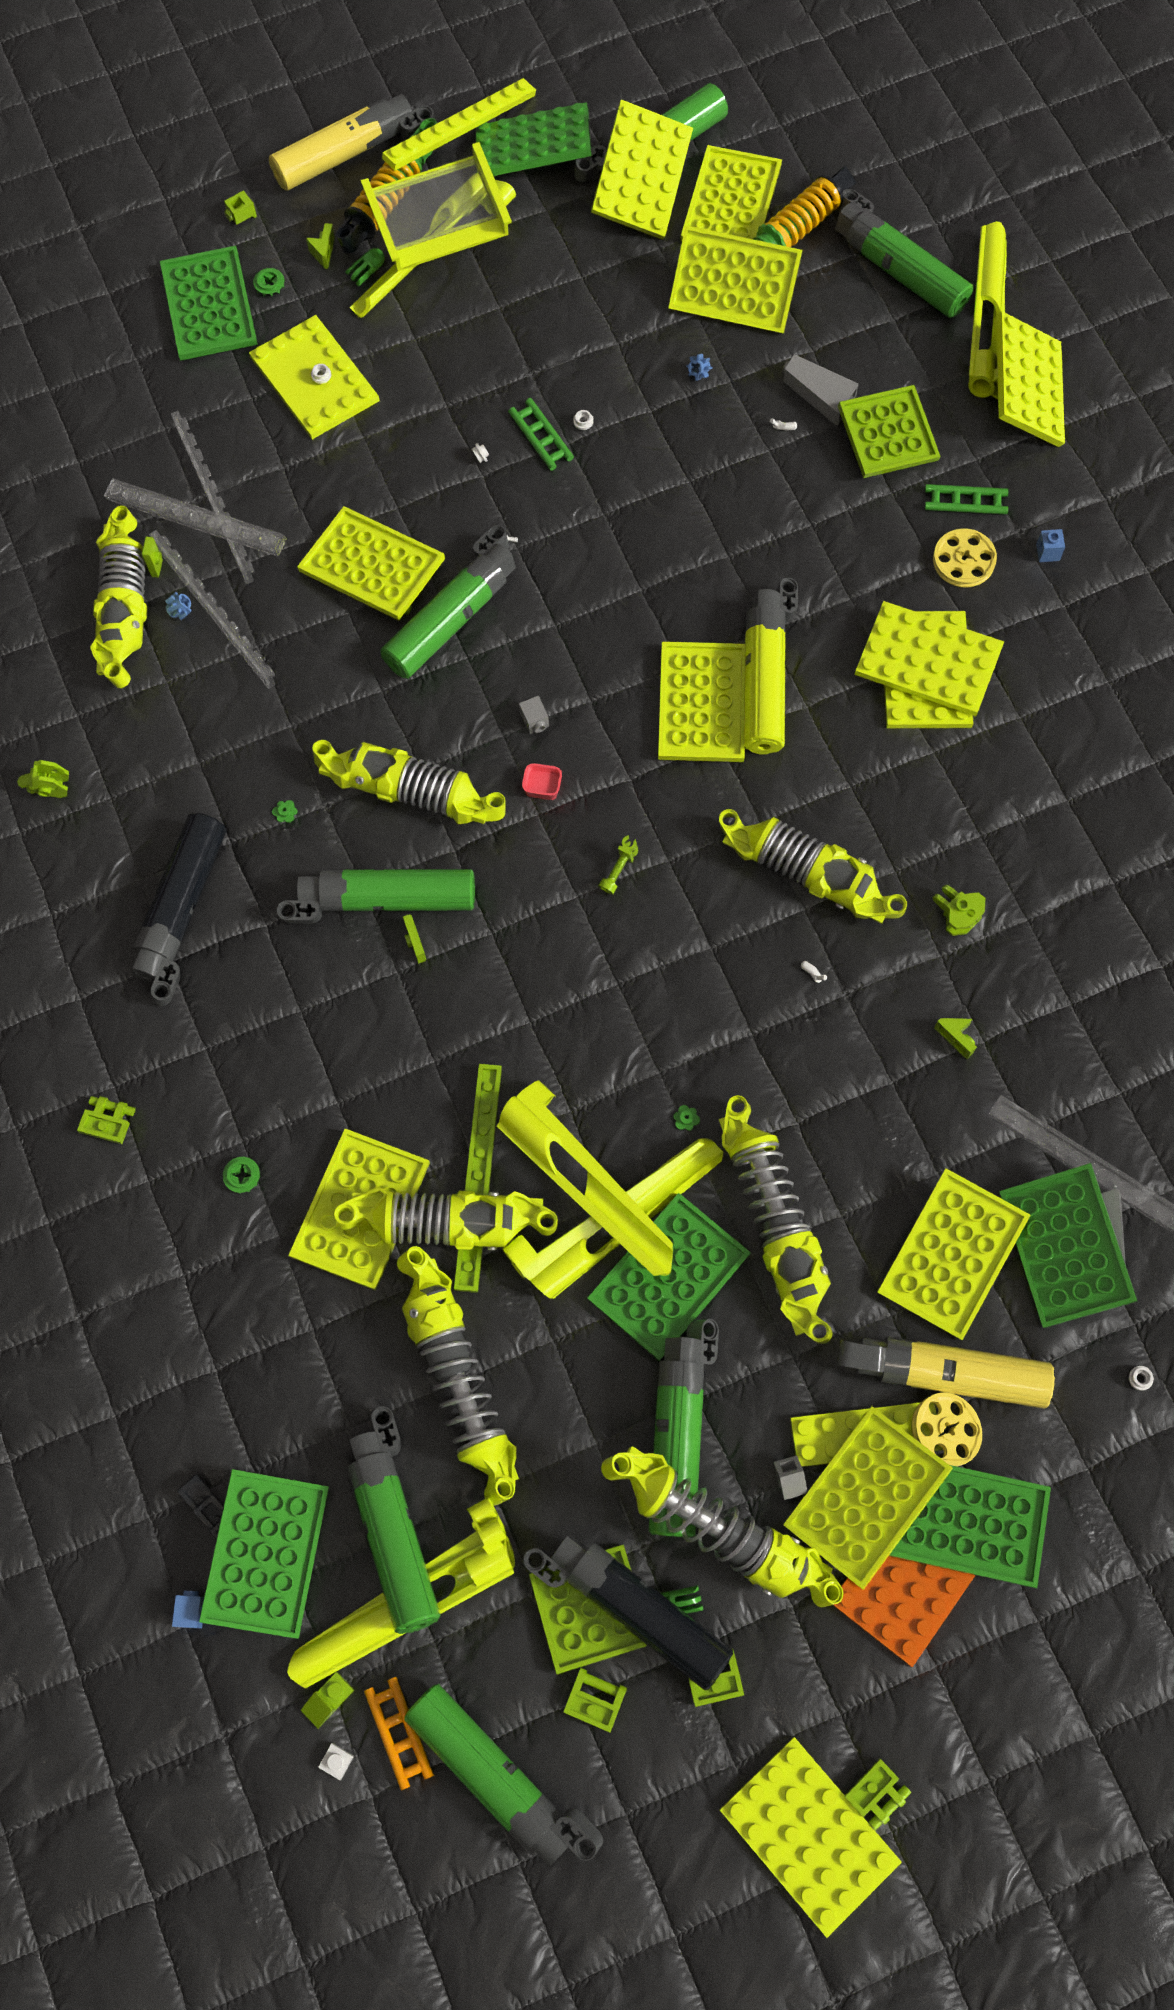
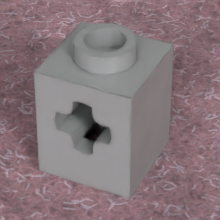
[519,696,549,734]
[774,1455,807,1500]

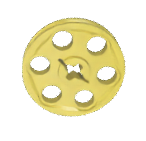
[933,529,997,587]
[912,1393,982,1467]

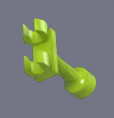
[598,835,638,895]

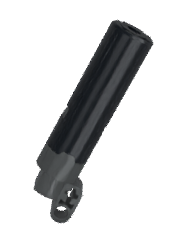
[132,813,227,1006]
[524,1535,733,1691]

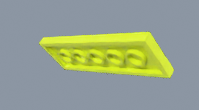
[790,1402,943,1467]

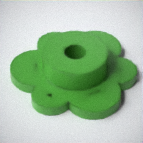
[272,800,298,823]
[674,1105,700,1131]

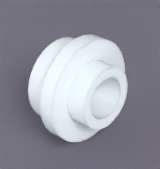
[311,364,331,384]
[573,410,593,430]
[472,443,489,463]
[1128,1366,1154,1391]

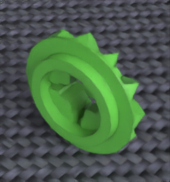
[253,268,285,296]
[223,1157,260,1194]

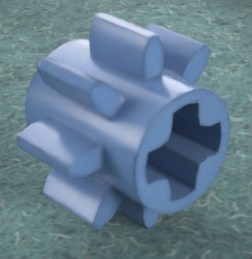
[686,354,713,381]
[165,592,192,620]

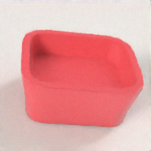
[522,763,562,800]

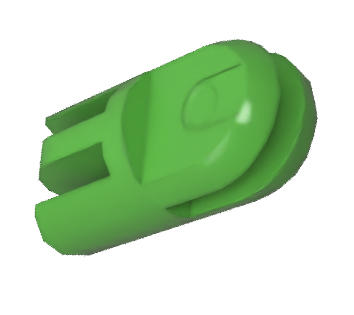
[345,248,385,287]
[660,1585,704,1614]

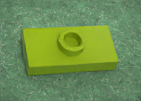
[142,536,163,578]
[403,914,426,964]

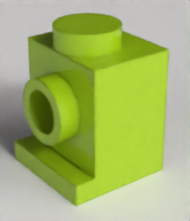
[224,190,257,225]

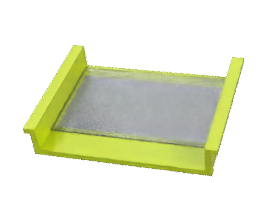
[361,142,512,271]

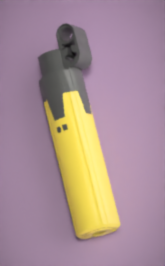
[269,94,433,191]

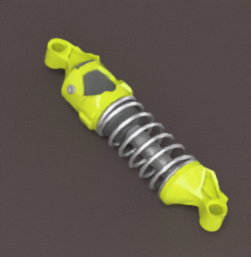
[719,1095,832,1344]

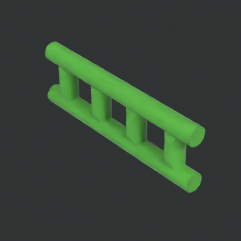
[508,398,574,471]
[924,484,1008,514]

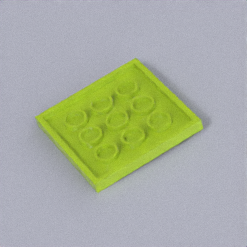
[838,385,941,478]
[529,1544,647,1675]

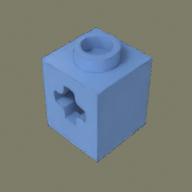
[1036,529,1065,562]
[172,1591,204,1628]

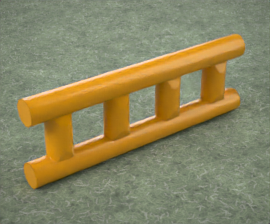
[364,1677,434,1791]

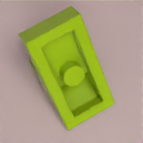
[306,223,335,269]
[934,1018,977,1059]
[301,1672,354,1729]

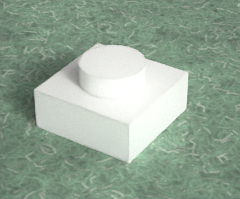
[318,1743,354,1780]

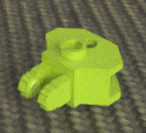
[17,760,69,798]
[932,885,986,936]

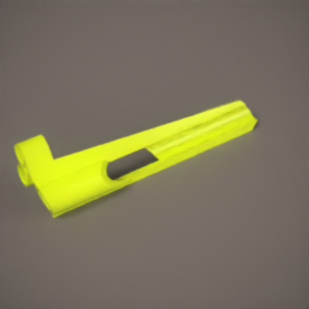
[350,173,516,318]
[969,221,1007,399]
[497,1080,673,1276]
[502,1138,723,1299]
[287,1497,515,1689]

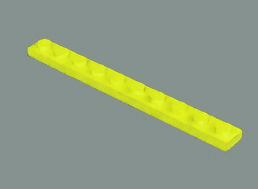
[382,78,536,171]

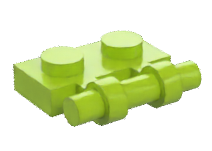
[77,1096,135,1144]
[845,1758,911,1831]

